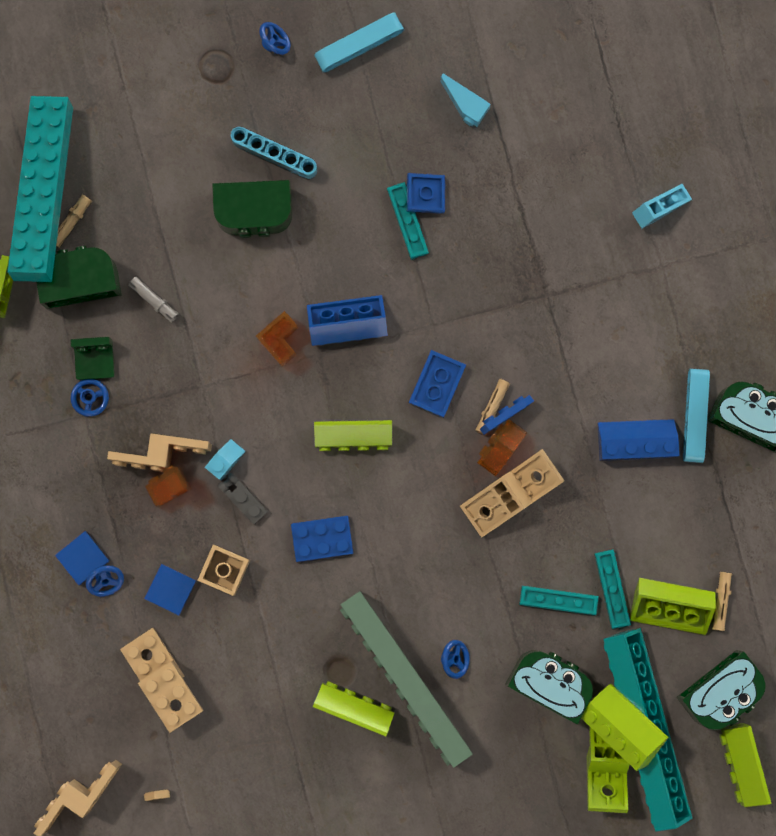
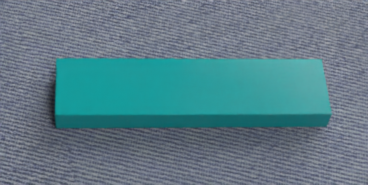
[387,182,429,260]
[594,549,631,629]
[519,586,599,615]

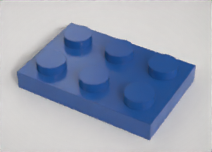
[409,350,466,418]
[291,516,353,562]

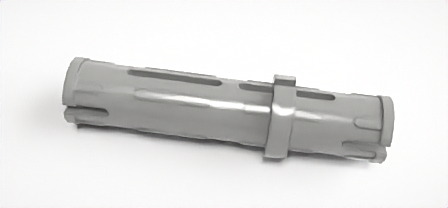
[128,277,179,323]

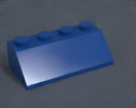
[307,295,388,346]
[597,419,679,461]

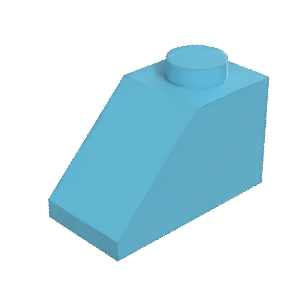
[205,439,246,481]

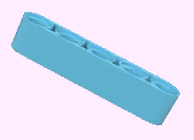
[314,13,404,72]
[231,127,317,179]
[683,369,710,463]

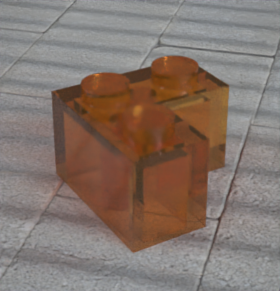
[256,311,298,367]
[477,419,527,476]
[145,465,192,507]

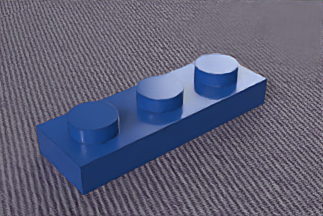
[480,395,534,435]

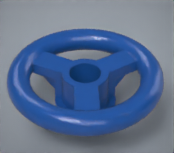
[259,22,291,55]
[71,379,109,417]
[86,565,124,597]
[441,640,469,679]

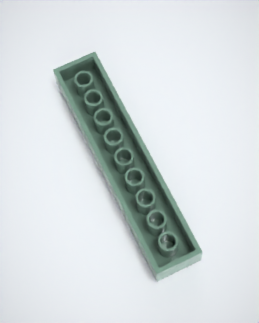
[340,591,473,768]

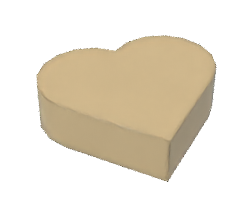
[144,790,170,801]

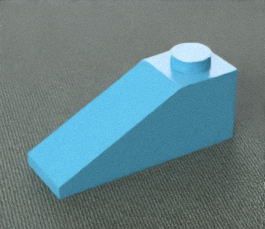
[440,73,491,127]
[632,184,692,228]

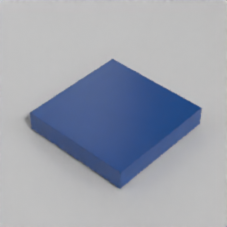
[407,173,445,214]
[55,531,110,585]
[144,564,196,616]

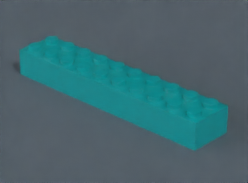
[8,96,73,282]
[603,628,693,832]

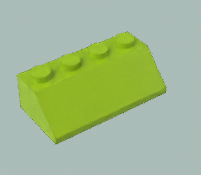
[314,420,392,451]
[630,578,716,635]
[313,681,395,736]
[581,684,669,771]
[719,723,772,807]

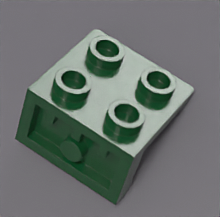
[71,337,115,380]

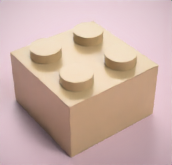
[197,545,250,596]

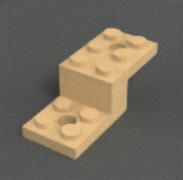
[107,434,212,472]
[460,449,564,538]
[120,628,204,733]
[33,760,122,836]

